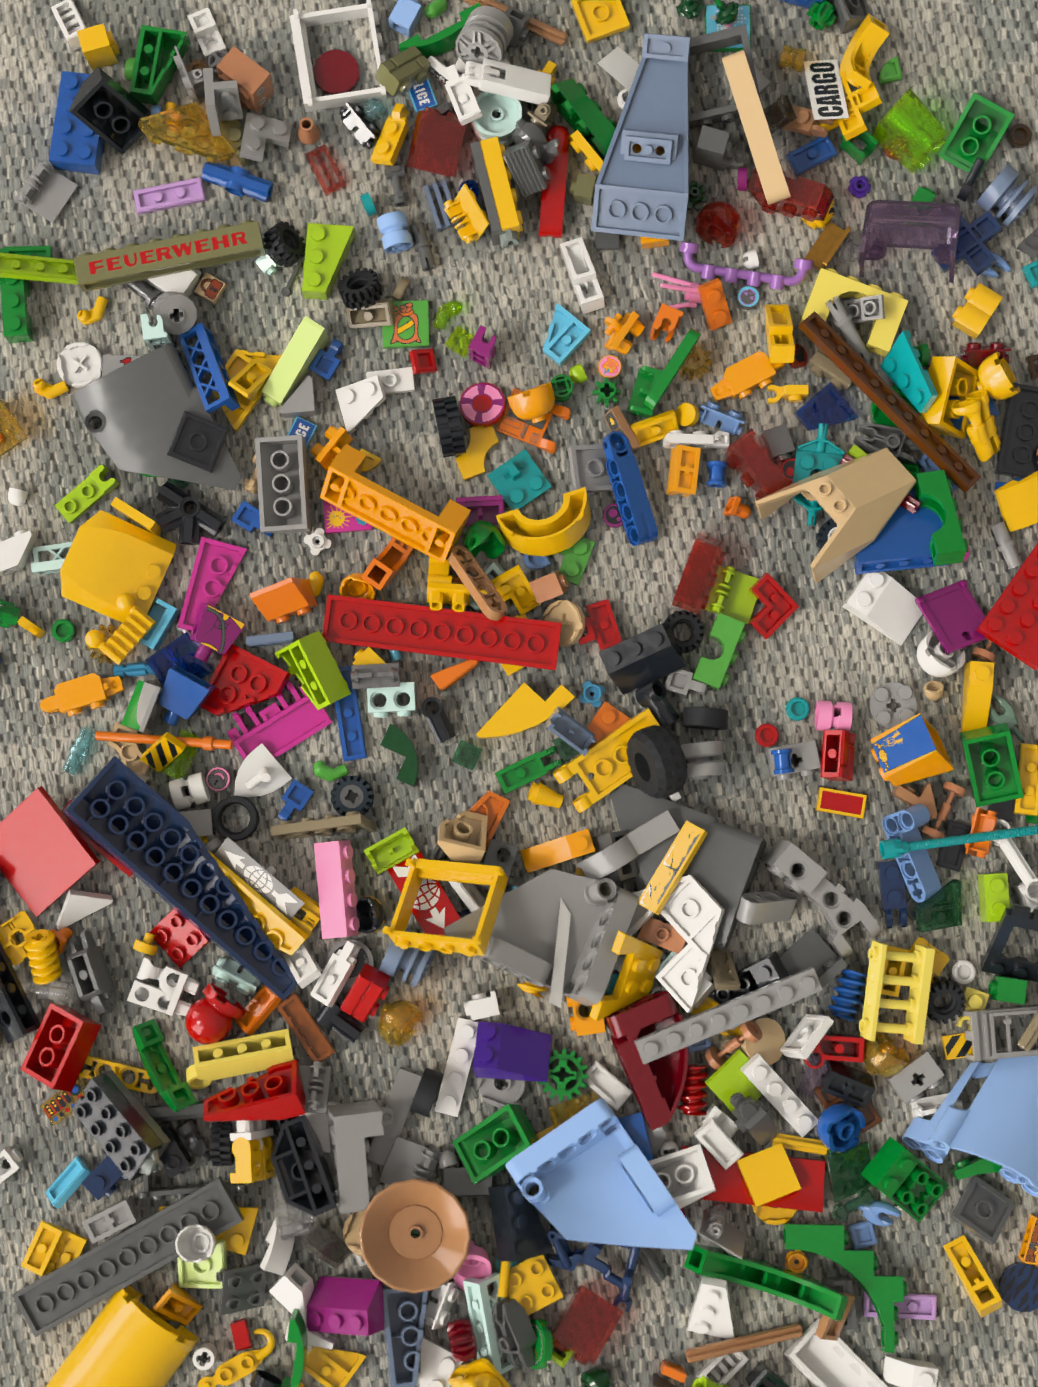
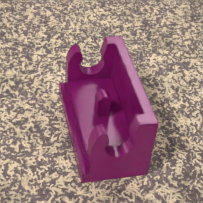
[468,325,496,370]
[456,495,504,526]

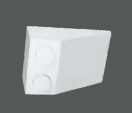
[842,572,922,646]
[648,1144,715,1209]

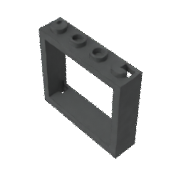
[689,24,762,131]

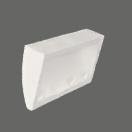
[784,1318,888,1387]

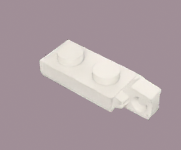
[445,64,483,126]
[663,430,729,450]
[311,940,361,1008]

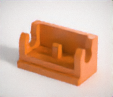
[649,303,684,343]

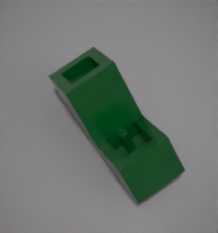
[380,724,419,787]

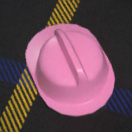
[453,1240,492,1291]

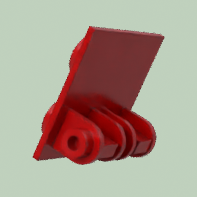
[149,909,210,969]

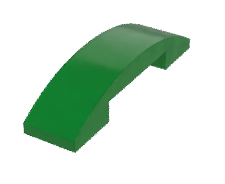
[398,3,481,59]
[132,1019,197,1112]
[281,1308,308,1387]

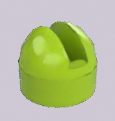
[569,363,588,384]

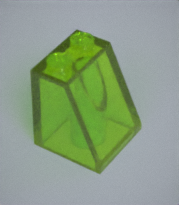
[872,88,947,174]

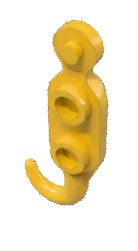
[198,1328,275,1387]

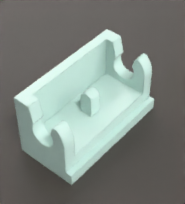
[140,314,174,351]

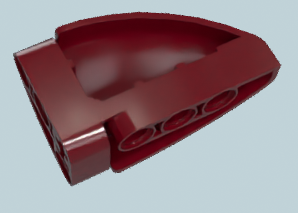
[604,991,689,1130]

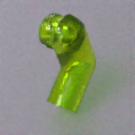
[433,300,463,330]

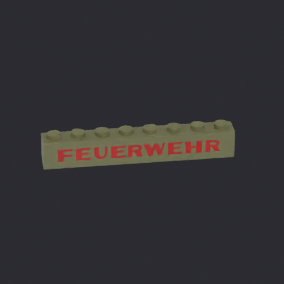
[73,220,266,292]

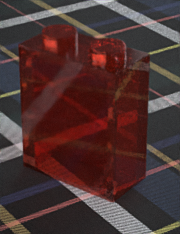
[406,107,466,177]
[552,1285,623,1366]

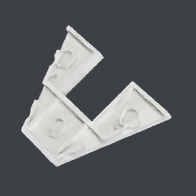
[626,875,725,1013]

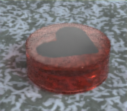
[789,344,808,369]

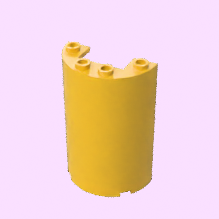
[45,1286,200,1387]

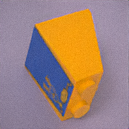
[870,713,954,787]

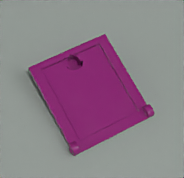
[915,579,987,654]

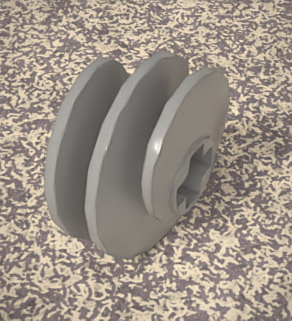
[153,291,197,334]

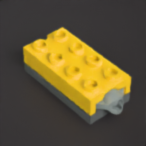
[470,137,523,249]

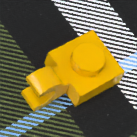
[767,385,809,404]

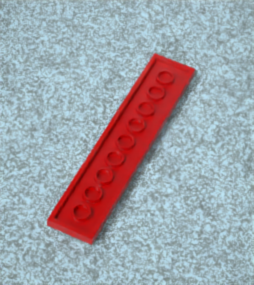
[322,594,562,671]

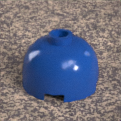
[817,1103,865,1154]

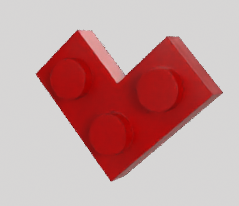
[748,573,799,640]

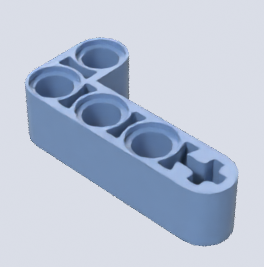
[882,804,941,903]

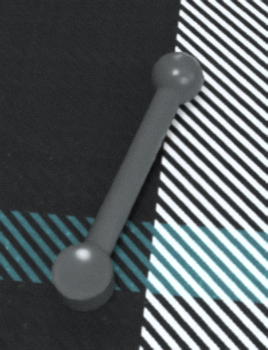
[281,257,305,297]

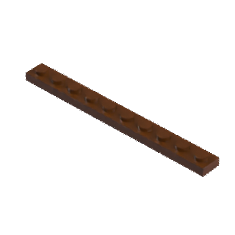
[798,311,981,493]

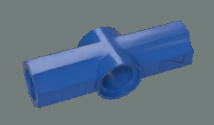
[201,159,274,203]

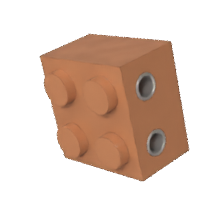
[216,46,274,113]

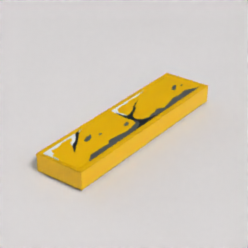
[638,821,708,916]

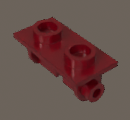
[960,342,1011,366]

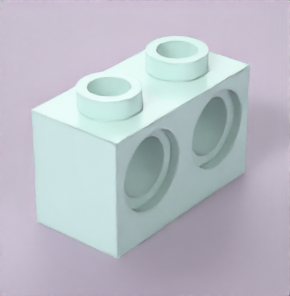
[367,682,416,718]

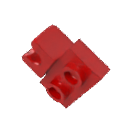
[579,599,622,651]

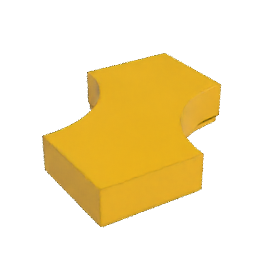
[455,426,499,481]

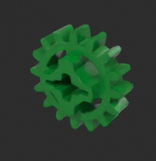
[538,1048,589,1101]

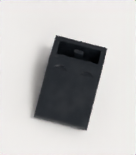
[711,951,789,1030]

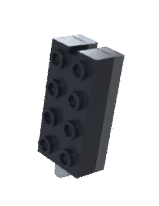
[72,1070,171,1181]

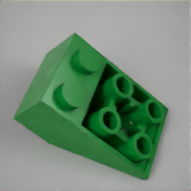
[860,1137,949,1223]

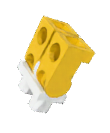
[230,1120,276,1183]

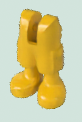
[951,389,1001,462]

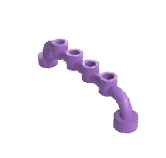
[679,242,814,290]

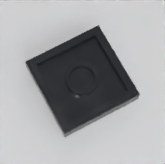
[167,411,229,473]

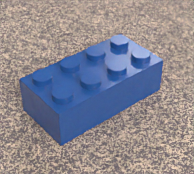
[49,71,105,175]

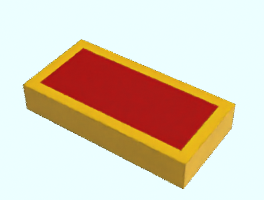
[815,787,867,819]

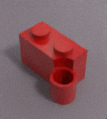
[803,1033,865,1069]

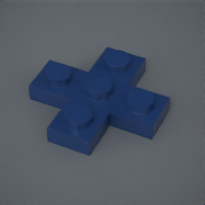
[930,208,1003,276]

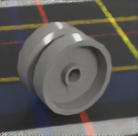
[681,741,726,781]

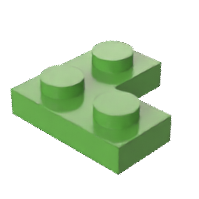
[557,537,595,586]

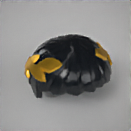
[356,896,384,934]

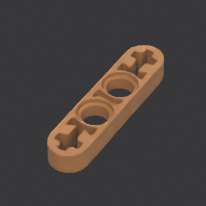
[448,545,507,621]

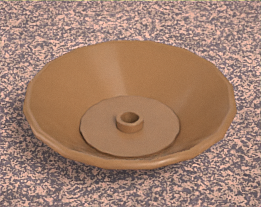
[358,1178,471,1293]

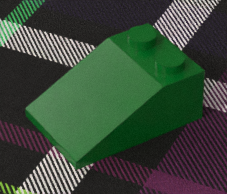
[938,92,1016,178]
[959,723,1024,807]
[452,1104,539,1184]

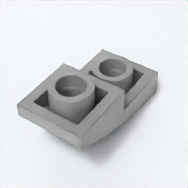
[844,294,885,324]

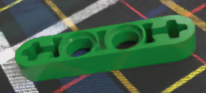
[643,328,701,410]

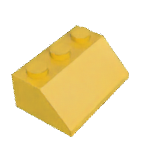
[918,356,979,439]

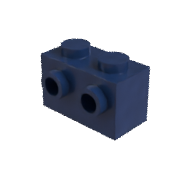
[81,1155,127,1200]

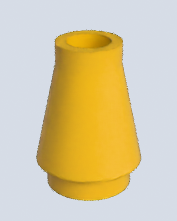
[527,782,564,809]

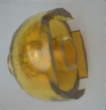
[377,1000,425,1048]
[863,1032,910,1077]

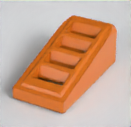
[430,660,479,692]

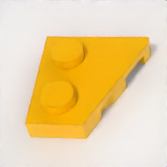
[304,1346,366,1387]

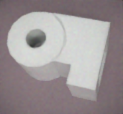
[700,1103,739,1138]

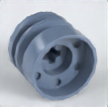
[976,164,1038,228]
[379,928,435,988]

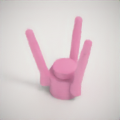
[652,272,701,309]

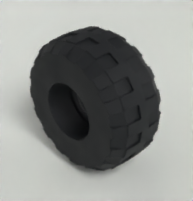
[627,725,688,799]

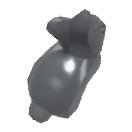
[511,119,559,165]

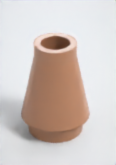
[298,117,321,145]

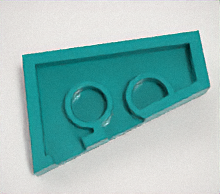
[880,330,938,413]

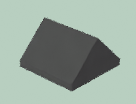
[827,0,872,34]

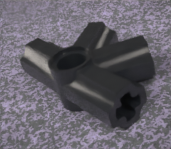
[155,481,227,545]

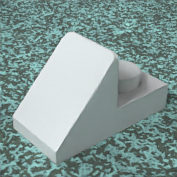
[282,943,322,989]

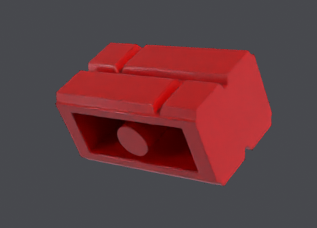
[820,730,856,781]
[340,964,390,1022]

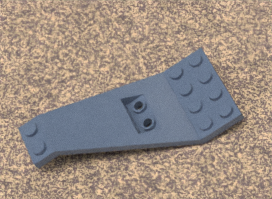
[591,33,691,241]

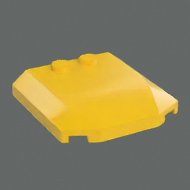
[60,510,177,623]

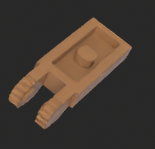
[769,101,835,138]

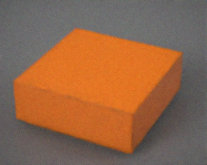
[660,1359,687,1383]

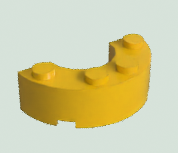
[496,487,591,556]

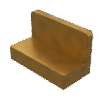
[804,221,852,271]

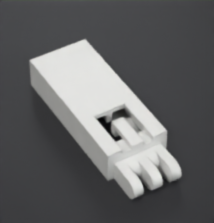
[464,58,551,105]

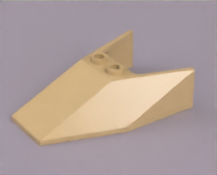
[755,448,916,583]

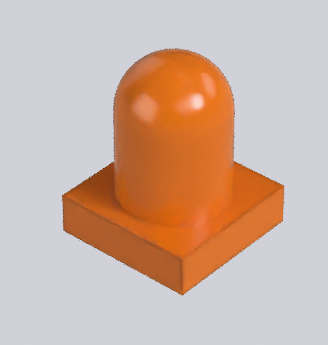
[723,496,751,519]
[50,927,73,955]

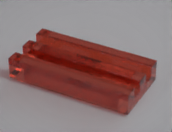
[305,144,346,196]

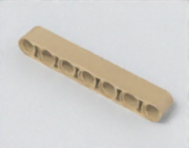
[722,49,791,205]

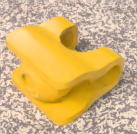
[448,1358,511,1387]

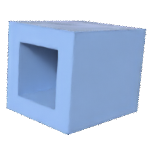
[388,0,422,38]

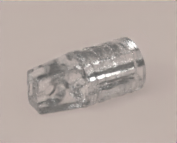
[25,980,72,1003]

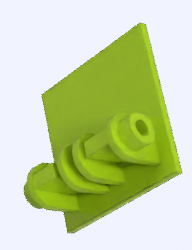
[704,566,759,624]

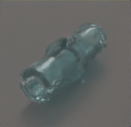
[61,726,95,775]

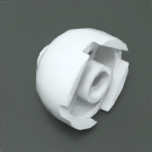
[916,630,965,678]

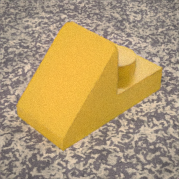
[228,358,273,401]

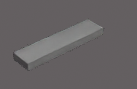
[367,1068,422,1166]

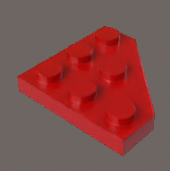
[201,644,291,717]

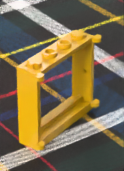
[382,858,508,957]

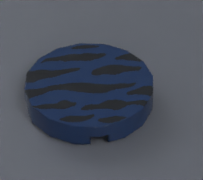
[998,1262,1038,1312]

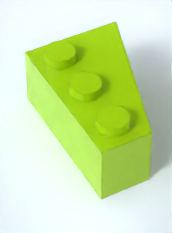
[302,223,356,300]
[274,630,351,710]

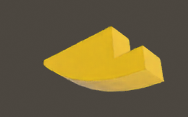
[476,682,575,739]

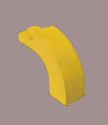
[839,14,890,89]

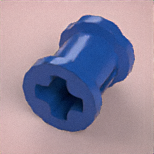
[706,461,728,488]
[771,748,795,774]

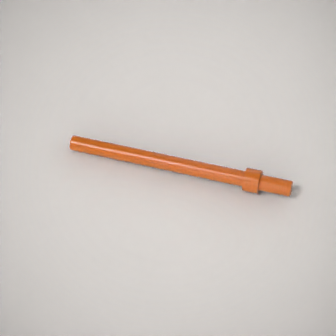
[95,731,233,751]

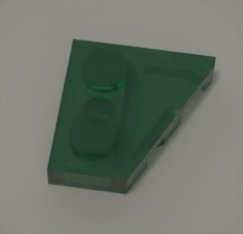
[916,879,962,933]

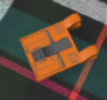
[496,388,571,454]

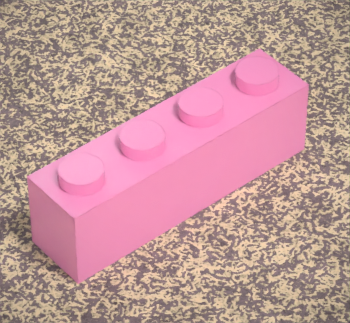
[314,840,360,939]

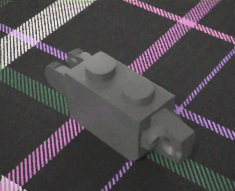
[67,929,116,1015]

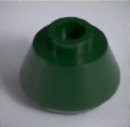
[580,1367,612,1387]

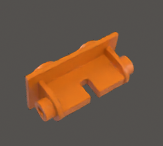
[965,807,998,859]

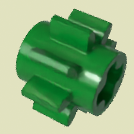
[807,0,837,30]
[592,377,621,408]

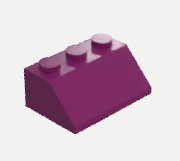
[307,1276,385,1336]

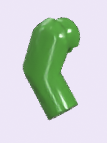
[424,0,447,19]
[313,760,349,782]

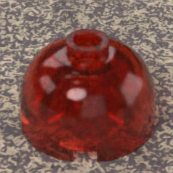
[694,201,742,248]

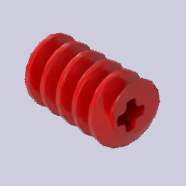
[677,1064,708,1116]

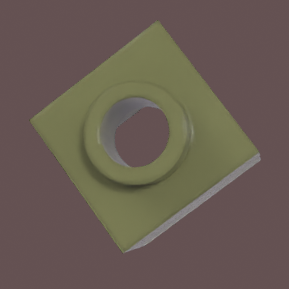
[570,173,596,206]

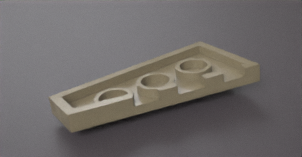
[270,811,377,840]

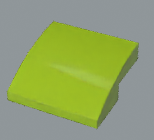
[705,1049,763,1112]

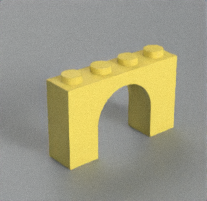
[799,268,909,357]

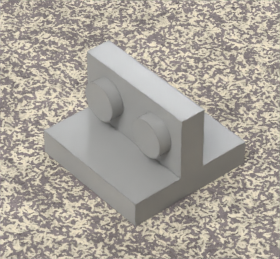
[203,68,243,136]

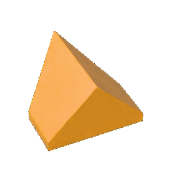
[151,1282,202,1326]

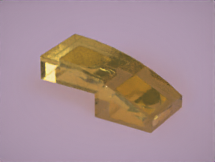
[548,1092,598,1129]

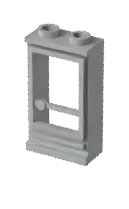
[962,1005,1038,1061]

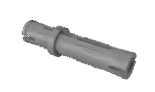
[825,296,871,361]

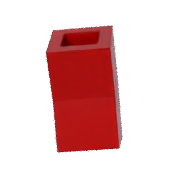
[230,1318,253,1351]

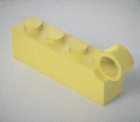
[186,1029,294,1089]

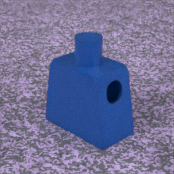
[159,665,215,726]

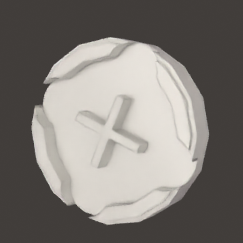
[57,342,103,388]

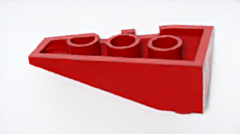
[203,1059,306,1121]

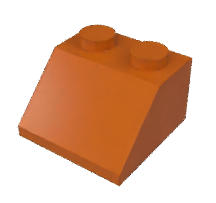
[250,577,318,624]

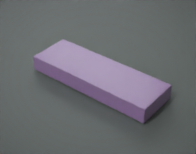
[133,177,206,215]
[863,1291,937,1320]

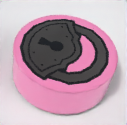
[206,767,231,791]

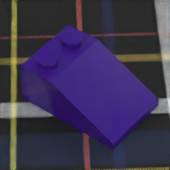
[473,1022,552,1082]

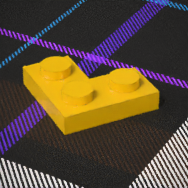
[478,564,541,615]

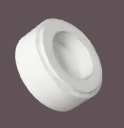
[950,960,976,984]

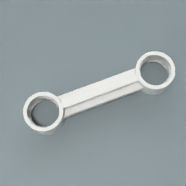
[992,819,1038,906]

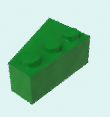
[129,25,191,105]

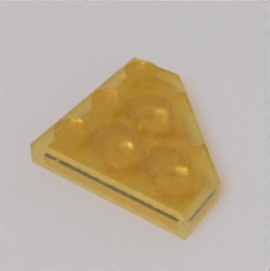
[138,102,235,164]

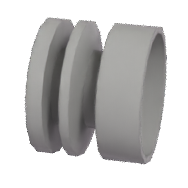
[456,6,514,64]

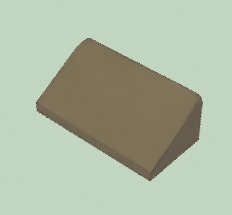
[345,298,394,329]

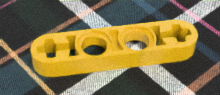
[79,1055,158,1094]

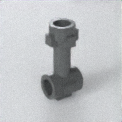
[384,162,409,207]

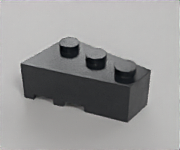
[488,1182,554,1262]

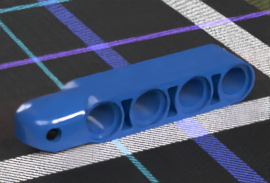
[602,431,658,546]

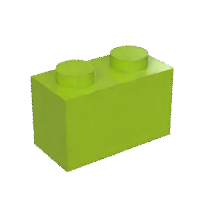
[977,873,1010,922]

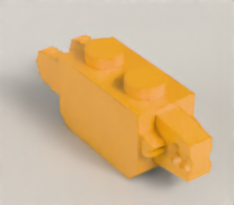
[710,351,786,402]
[40,673,125,717]

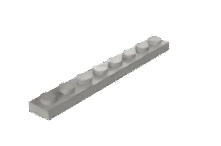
[634,967,823,1064]

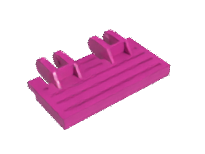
[227,679,332,759]

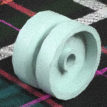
[472,91,522,147]

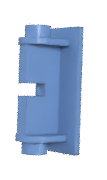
[699,400,746,436]

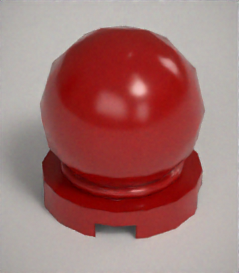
[185,983,246,1045]

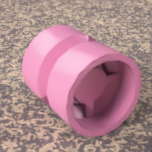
[814,700,853,732]

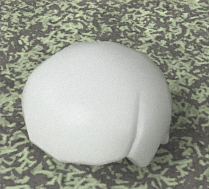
[175,1224,216,1262]

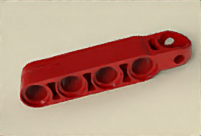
[539,125,569,238]

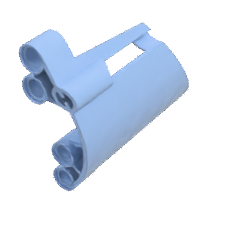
[902,1056,1038,1197]

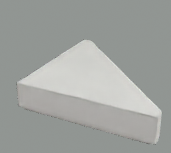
[56,889,113,930]

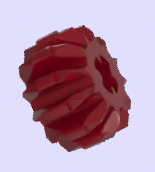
[447,1319,477,1362]

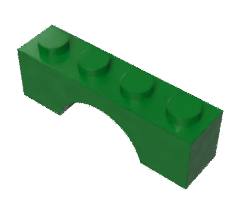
[913,470,969,566]

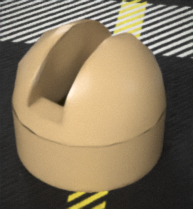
[924,681,944,701]

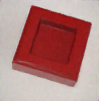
[409,348,438,375]

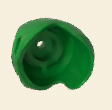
[463,520,506,559]

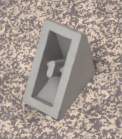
[278,375,317,418]

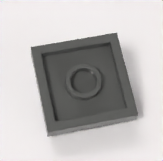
[950,1175,1016,1245]

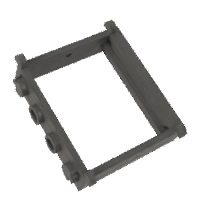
[139,1102,246,1200]

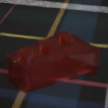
[747,167,834,222]
[725,428,791,500]
[672,533,726,614]

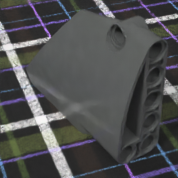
[71,343,242,491]

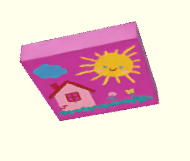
[322,487,373,534]

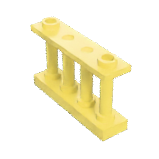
[859,940,935,1045]

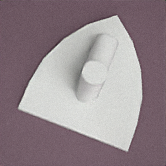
[234,743,292,797]

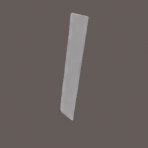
[549,899,571,1008]

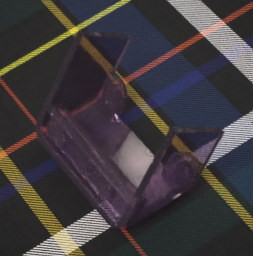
[859,200,961,283]

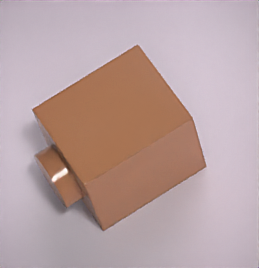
[529,570,569,604]

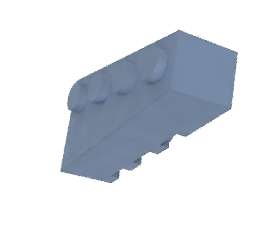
[383,1284,428,1387]

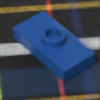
[786,135,838,177]

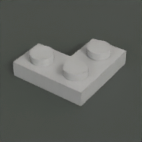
[239,112,292,162]

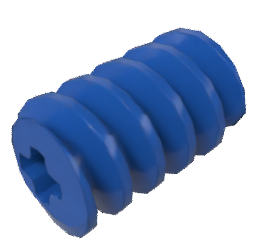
[827,968,867,1022]

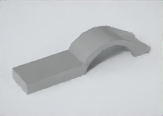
[575,809,680,880]

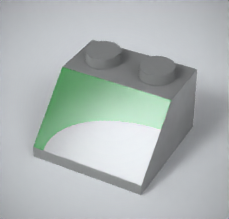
[120,680,163,735]

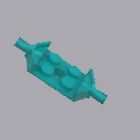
[792,423,845,527]

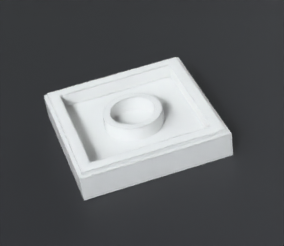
[780,1014,834,1060]

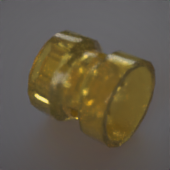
[778,44,806,72]

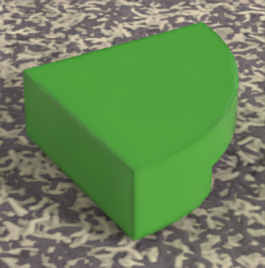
[879,56,903,85]

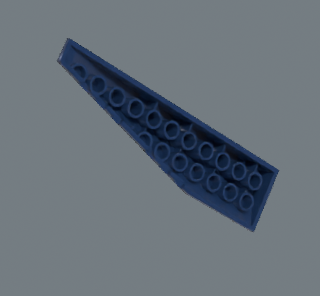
[62,756,298,1001]

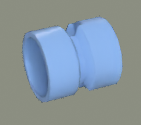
[377,211,413,254]

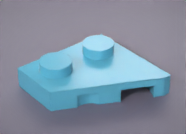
[543,303,591,367]

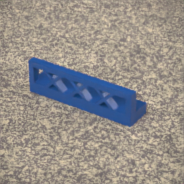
[178,323,240,413]

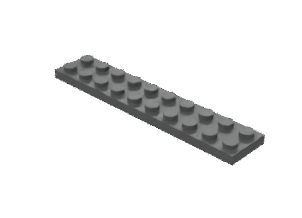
[12,1176,244,1337]

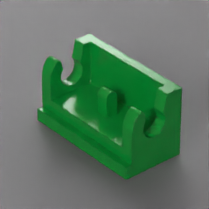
[626,366,663,419]

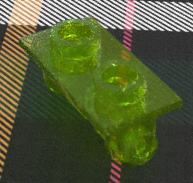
[161,729,200,779]

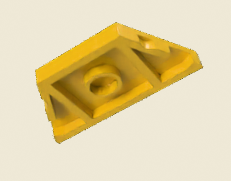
[212,349,282,432]

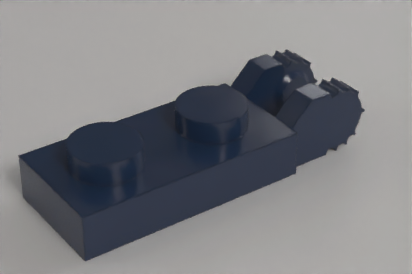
[877,861,908,929]

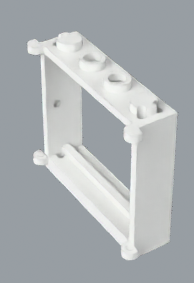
[290,0,387,112]

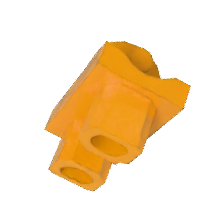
[603,311,645,355]
[310,426,354,472]

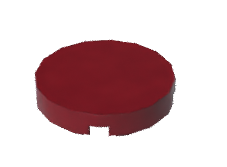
[314,50,359,95]

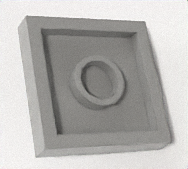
[568,444,613,493]

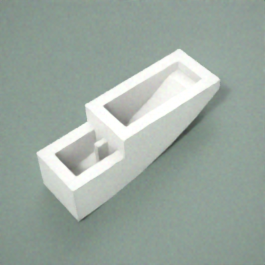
[560,237,605,314]

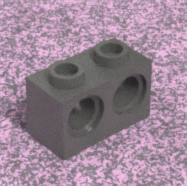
[477,839,522,892]

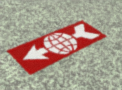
[387,847,461,936]

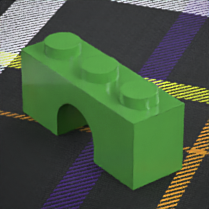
[692,613,747,690]

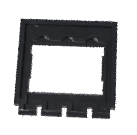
[981,904,1038,982]

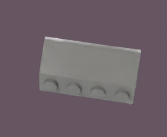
[255,435,312,533]

